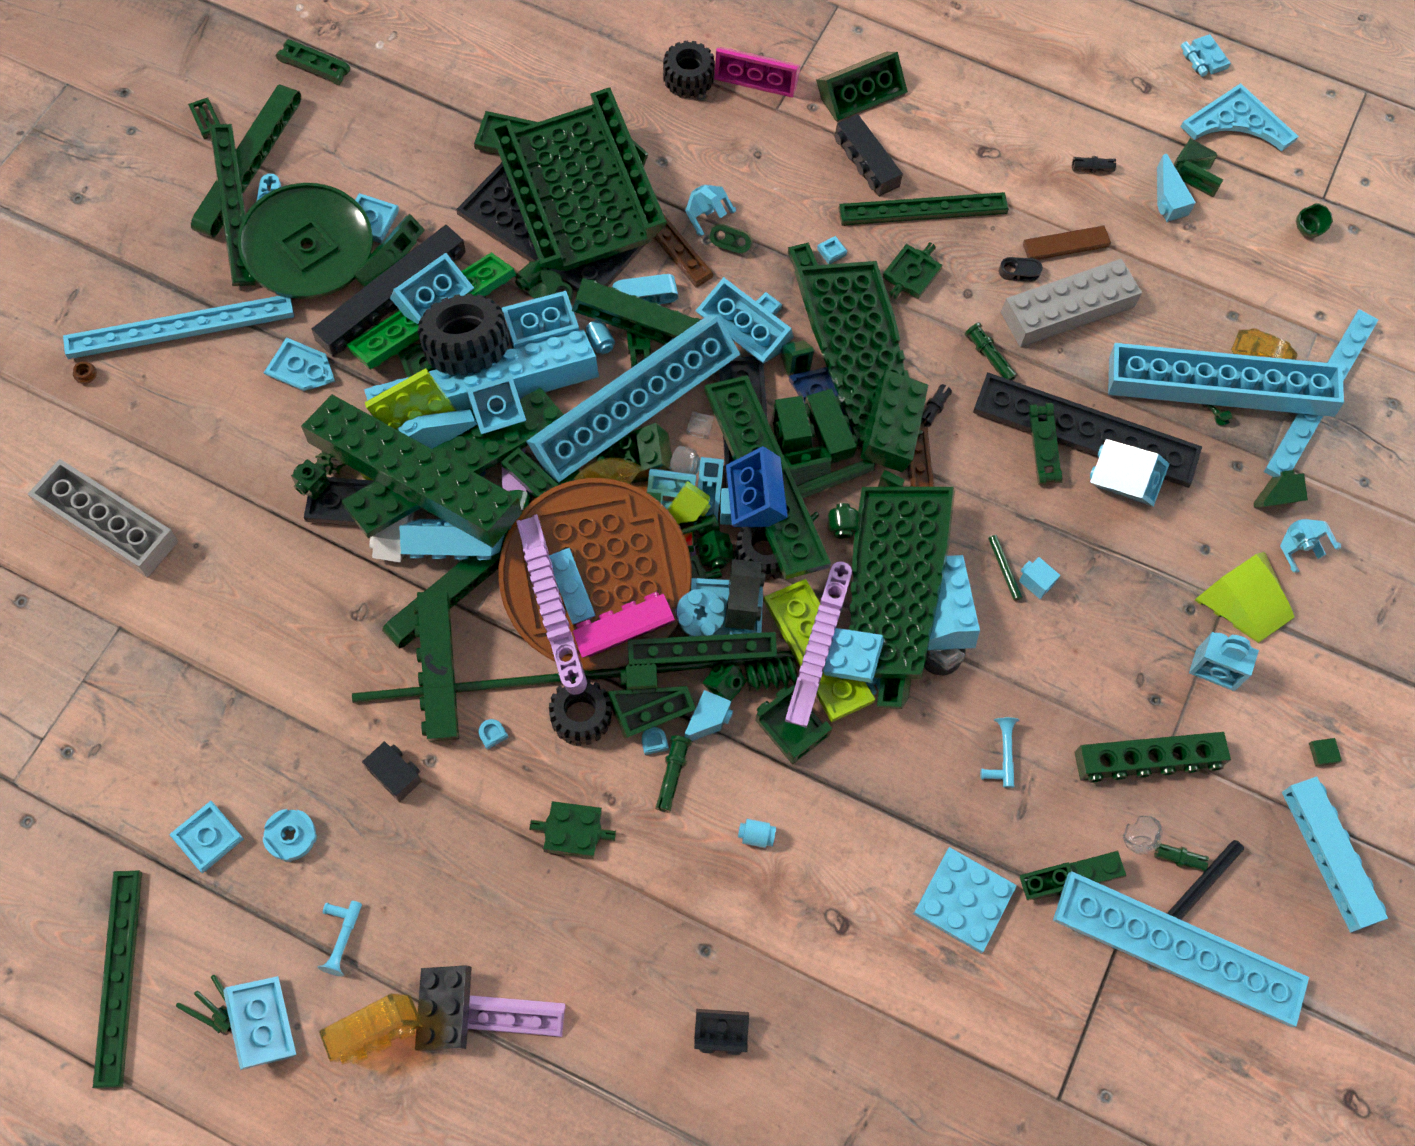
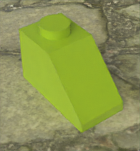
[667,481,711,524]

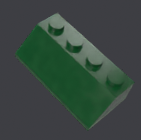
[816,51,908,121]

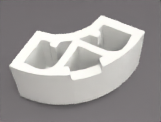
[369,512,414,562]

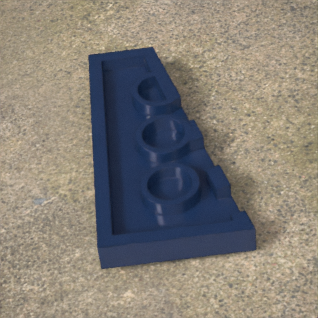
[788,367,859,445]

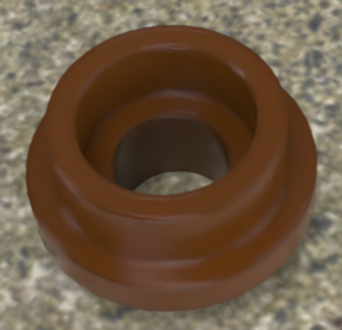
[73,361,97,384]

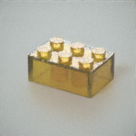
[319,993,422,1065]

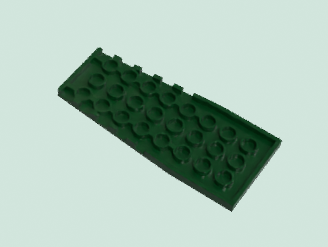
[794,261,922,445]
[849,487,955,679]

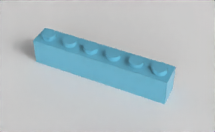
[1282,777,1388,933]

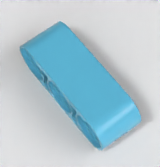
[612,274,678,305]

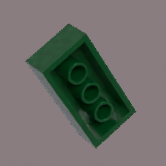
[860,370,929,473]

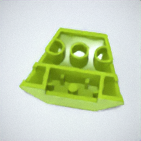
[1194,552,1295,643]

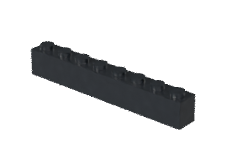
[311,224,466,357]

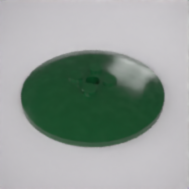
[238,183,373,299]

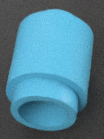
[586,320,615,354]
[738,819,776,848]

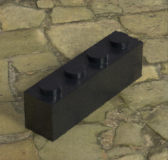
[834,114,903,196]

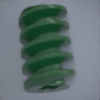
[745,656,798,692]

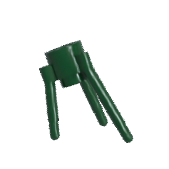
[678,514,720,549]
[176,975,232,1034]

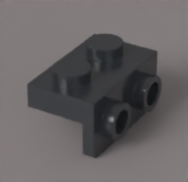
[694,1009,749,1055]

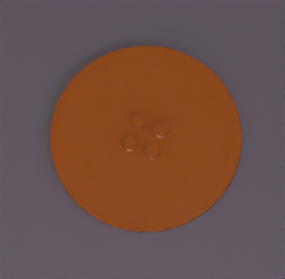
[499,478,692,670]

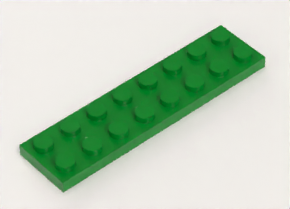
[347,252,516,370]

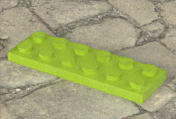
[763,579,875,723]

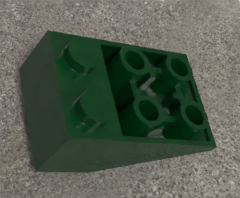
[597,423,675,484]

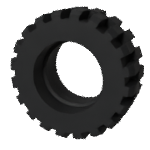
[417,294,509,376]

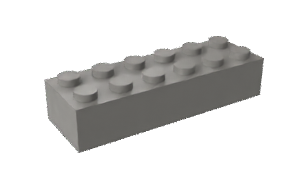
[1001,258,1142,347]
[28,459,179,578]

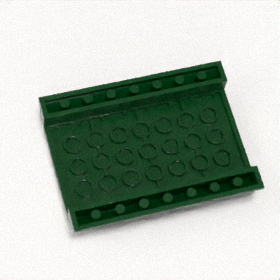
[489,87,667,271]

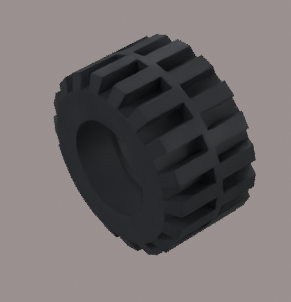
[663,40,715,98]
[735,527,782,580]
[549,678,612,746]

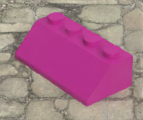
[714,47,801,98]
[573,592,675,659]

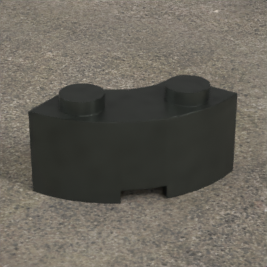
[725,559,765,630]

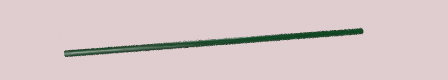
[352,651,796,703]

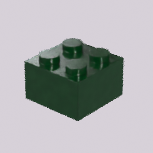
[772,396,815,455]

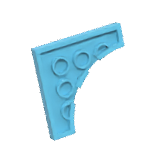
[1181,83,1299,151]

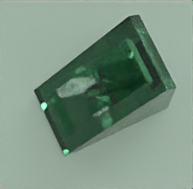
[1174,138,1218,173]

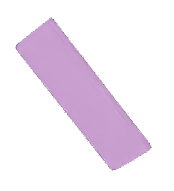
[468,996,565,1037]

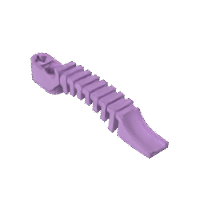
[516,514,587,695]
[785,562,852,728]

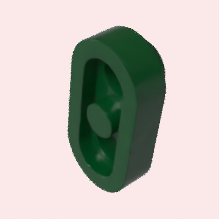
[710,224,753,253]

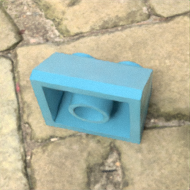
[467,375,526,434]

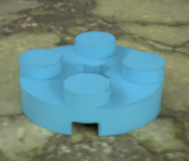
[676,589,725,636]
[263,809,317,862]

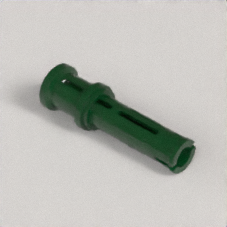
[964,322,1017,381]
[655,735,692,813]

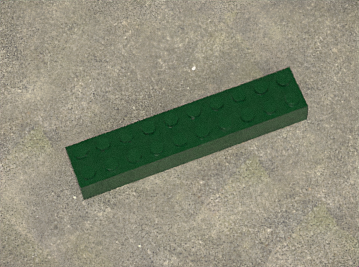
[301,394,522,548]

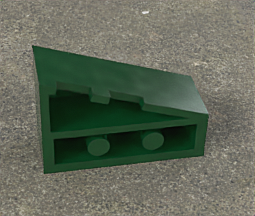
[607,686,696,738]

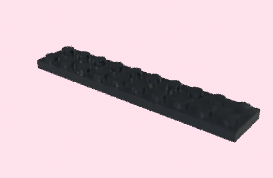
[973,372,1202,488]

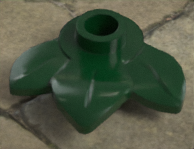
[529,270,573,301]

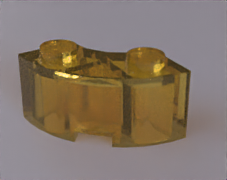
[1231,328,1298,360]
[574,458,641,484]

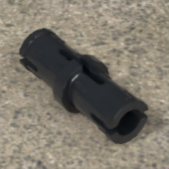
[1072,156,1116,173]
[921,384,952,427]

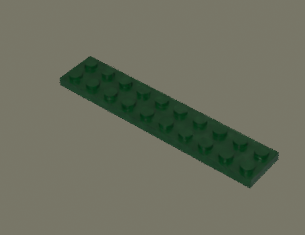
[704,375,831,580]
[342,388,564,538]

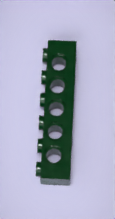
[1074,732,1231,783]

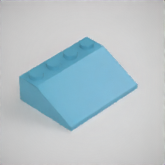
[928,555,980,650]

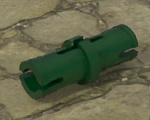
[1154,842,1209,872]

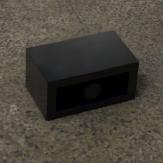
[362,741,422,803]

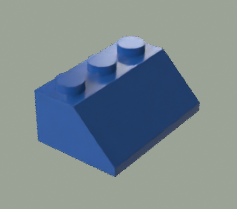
[726,446,788,527]

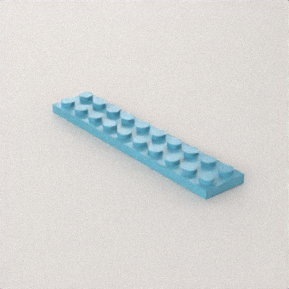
[1053,872,1309,1027]

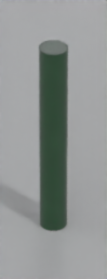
[988,535,1022,601]

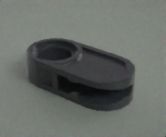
[998,257,1043,282]

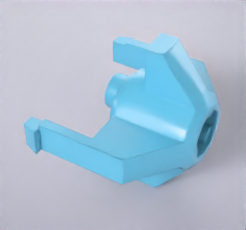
[685,185,736,236]
[1280,519,1341,573]

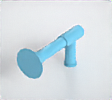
[980,717,1020,788]
[318,901,362,977]

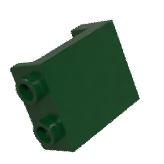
[755,685,833,765]

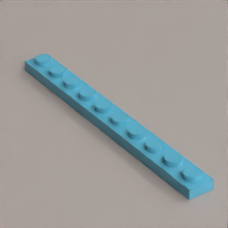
[63,296,294,359]
[1264,309,1379,477]

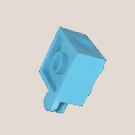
[1189,632,1259,691]

